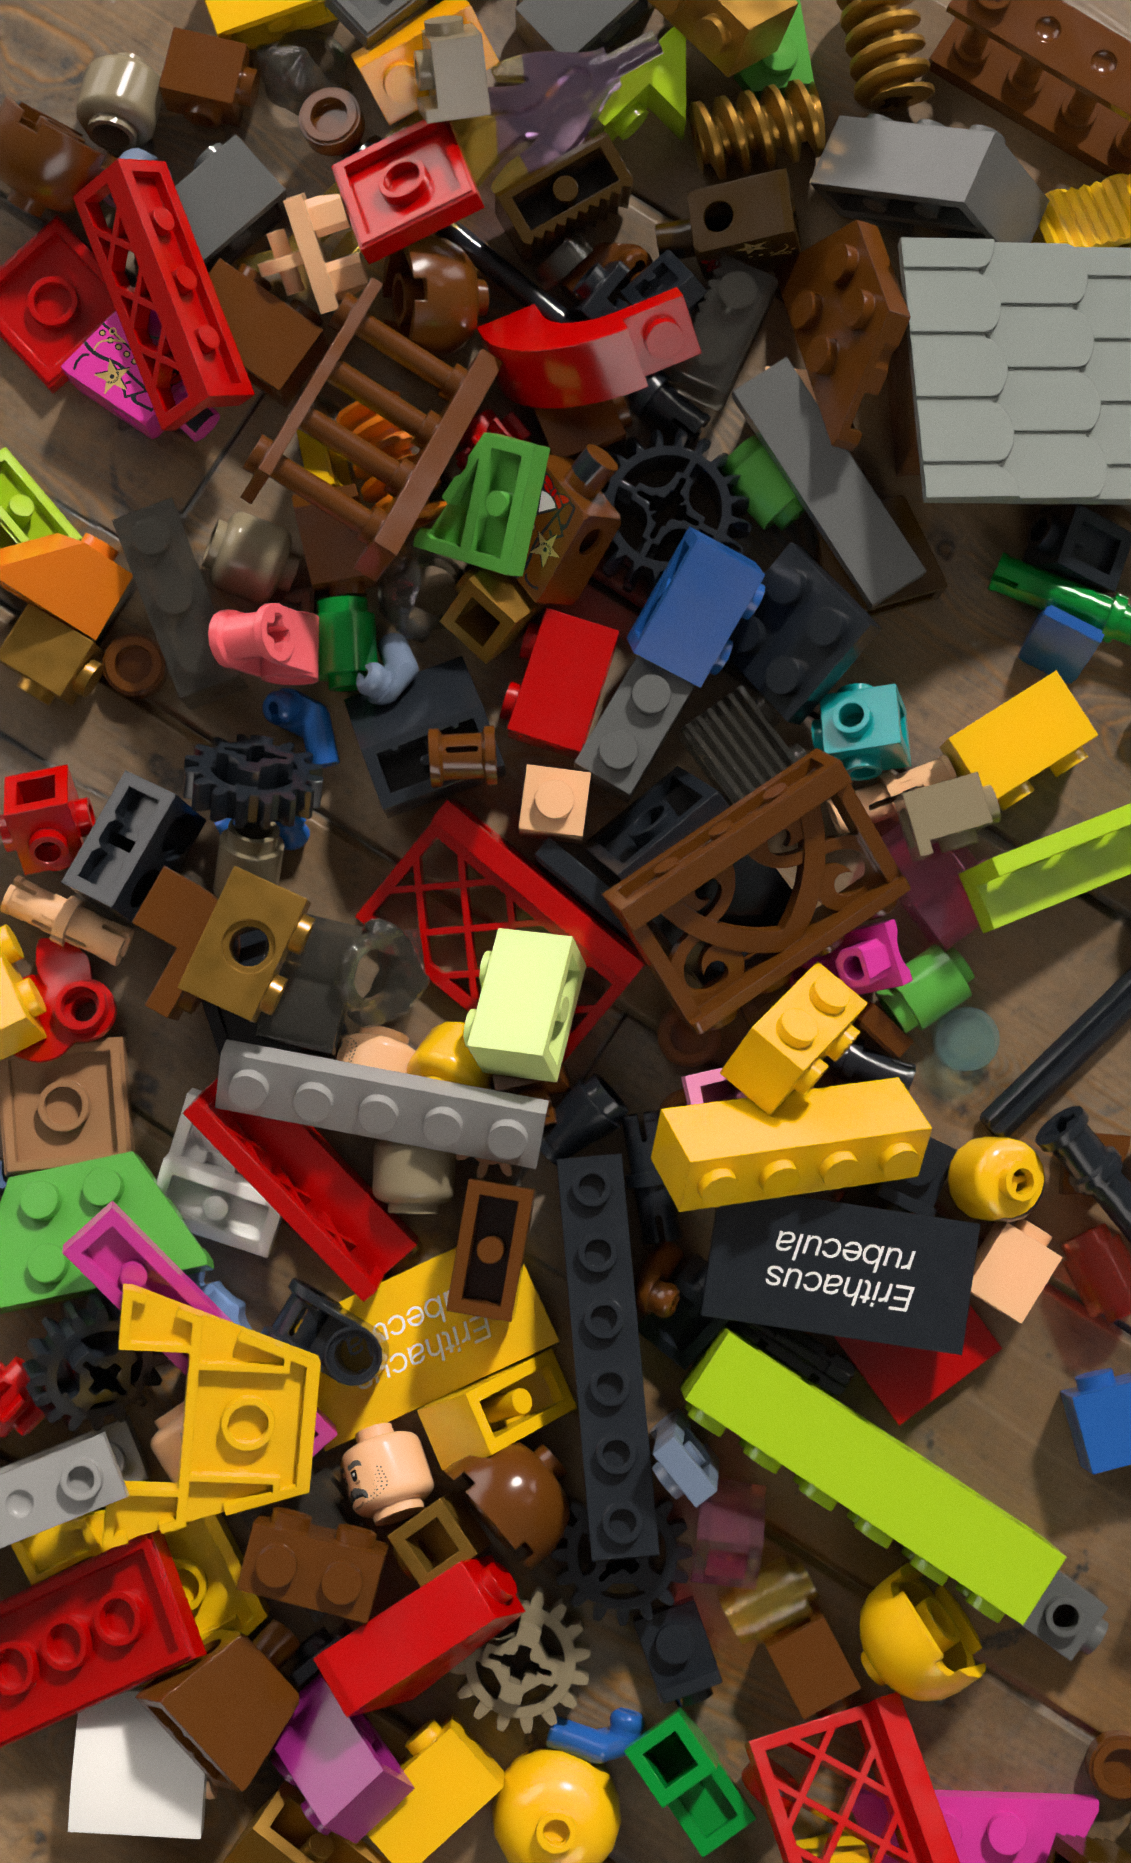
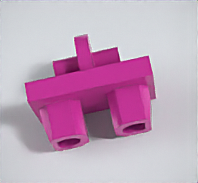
[789,919,913,995]

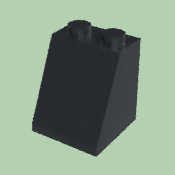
[581,766,792,986]

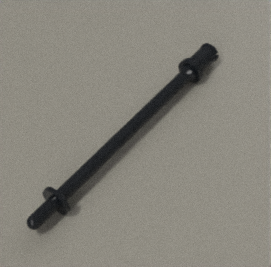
[338,135,711,448]

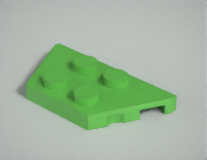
[0,1151,214,1314]

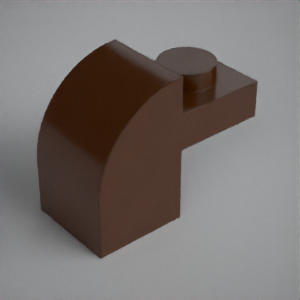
[132,866,240,1021]

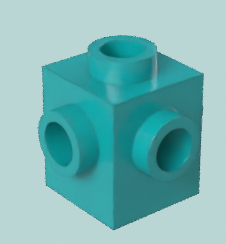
[811,683,911,781]

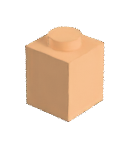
[519,764,591,844]
[971,1219,1063,1324]

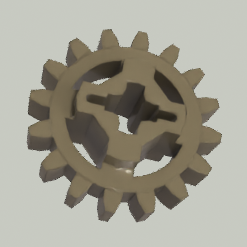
[450,1584,591,1734]

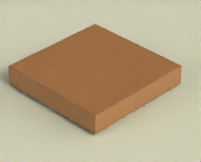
[0,1036,135,1176]

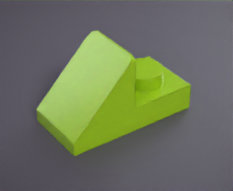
[586,26,686,141]

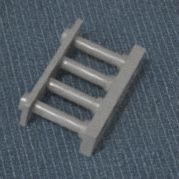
[0,1415,152,1549]

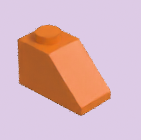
[0,533,134,641]

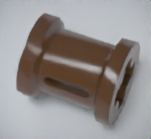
[428,725,497,788]

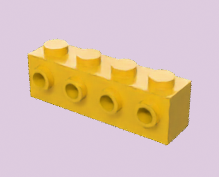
[651,1077,932,1212]

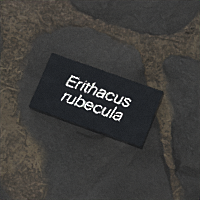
[700,1195,980,1355]

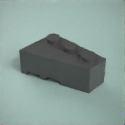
[809,114,1050,243]

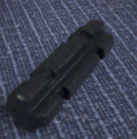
[735,1321,855,1397]

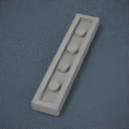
[215,1039,549,1169]

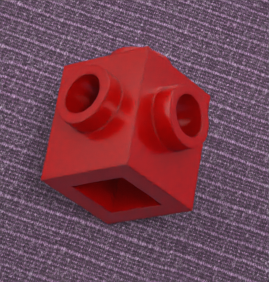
[0,764,96,875]

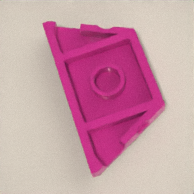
[845,1787,1099,1863]

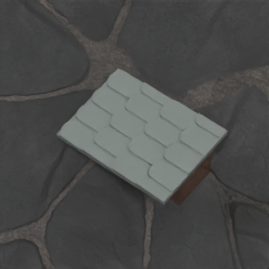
[887,237,1131,505]

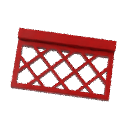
[355,799,647,1063]
[744,1692,960,1863]

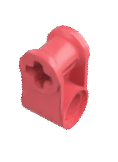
[208,603,319,685]

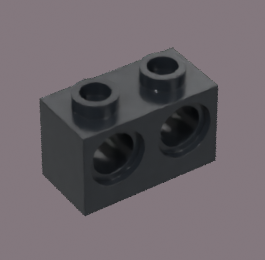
[61,770,207,930]

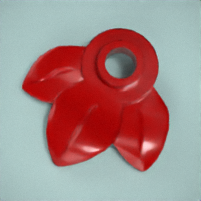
[13,938,117,1063]

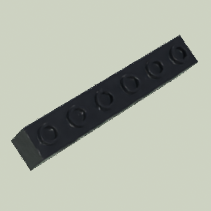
[557,1154,660,1562]

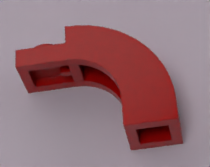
[477,287,702,408]

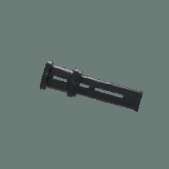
[1035,1106,1131,1243]

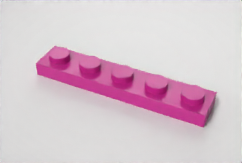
[62,1200,338,1456]

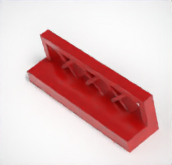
[73,158,255,431]
[183,1077,420,1302]

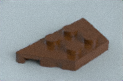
[774,219,911,451]

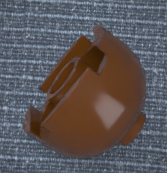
[0,96,118,218]
[382,235,489,360]
[444,1441,570,1571]

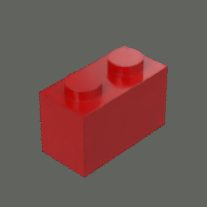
[500,608,619,759]

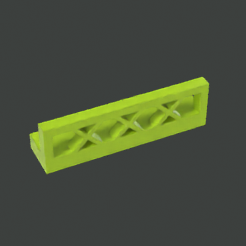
[958,803,1131,934]

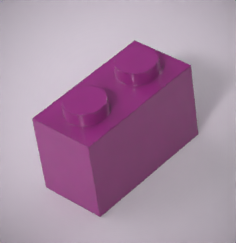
[270,1673,415,1844]

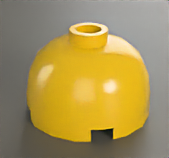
[860,1563,986,1702]
[492,1748,621,1863]

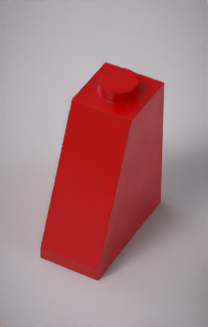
[313,1555,526,1718]

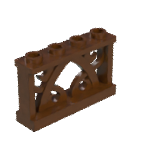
[602,748,911,1034]

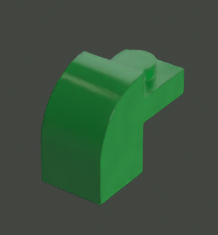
[624,1707,757,1858]

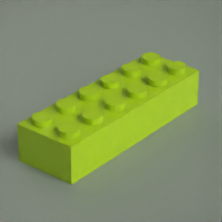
[679,1325,1067,1625]

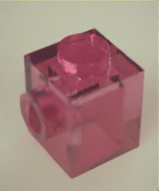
[691,1480,766,1590]

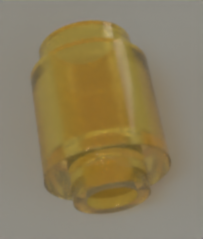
[718,1556,820,1646]

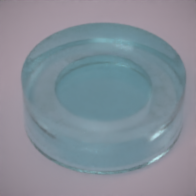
[933,1007,1000,1071]

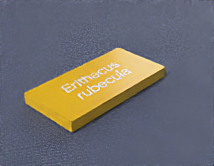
[295,1247,560,1452]

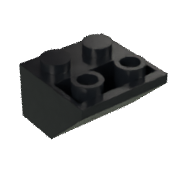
[343,656,506,819]

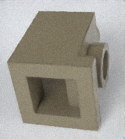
[413,15,491,124]
[894,772,1001,863]

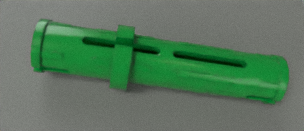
[987,552,1131,646]

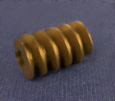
[836,0,935,112]
[689,79,825,179]

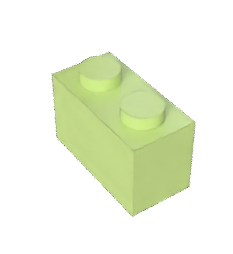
[464,928,586,1082]

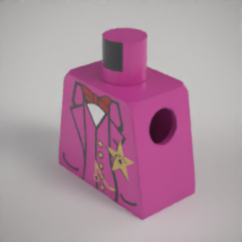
[60,309,220,442]

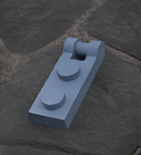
[649,1408,719,1508]

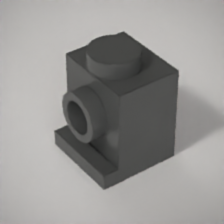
[1009,1570,1109,1661]

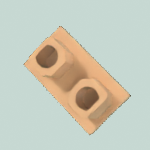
[257,192,369,314]

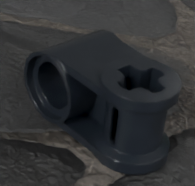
[261,1278,389,1386]

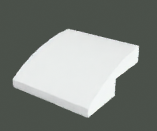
[157,1088,283,1258]
[68,1687,207,1839]

